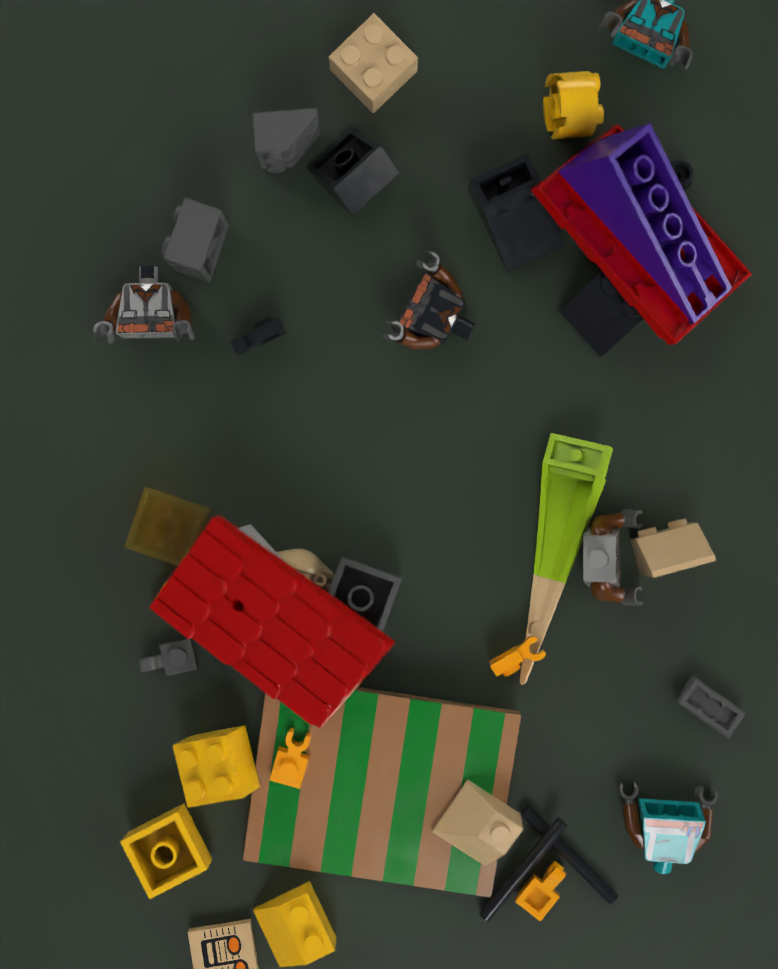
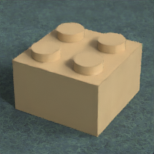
[329,13,418,114]

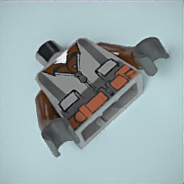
[93,266,195,344]
[583,509,643,606]

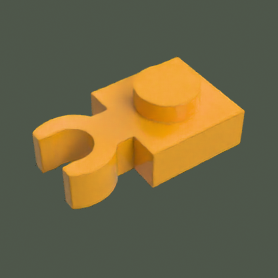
[269,727,311,789]

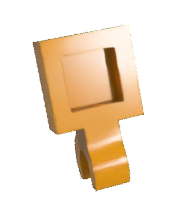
[489,635,546,677]
[514,860,566,922]

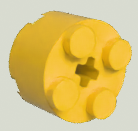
[543,71,604,139]

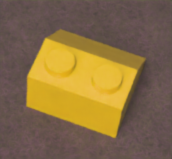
[253,881,337,967]

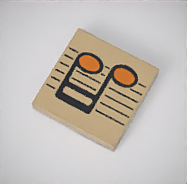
[188,919,259,969]

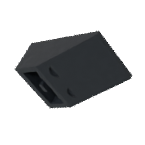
[468,153,564,274]

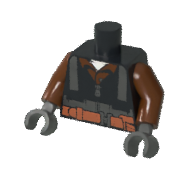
[381,250,475,350]

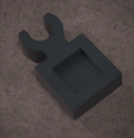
[231,317,286,355]

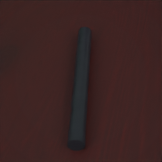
[520,805,618,904]
[479,818,567,922]

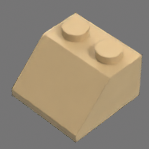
[630,518,716,578]

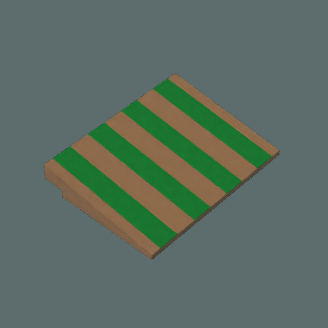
[243,687,521,898]

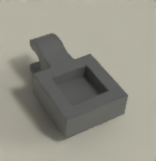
[139,638,198,676]

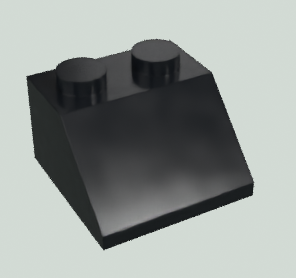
[307,127,399,215]
[559,272,644,357]

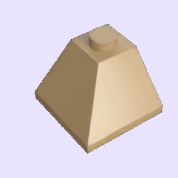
[432,779,523,866]

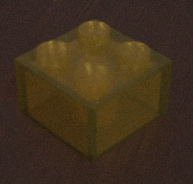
[124,487,211,566]

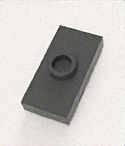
[675,676,746,739]

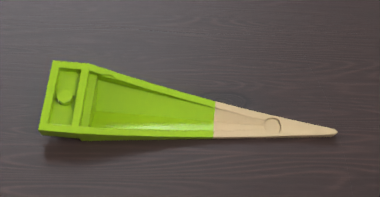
[519,433,613,685]

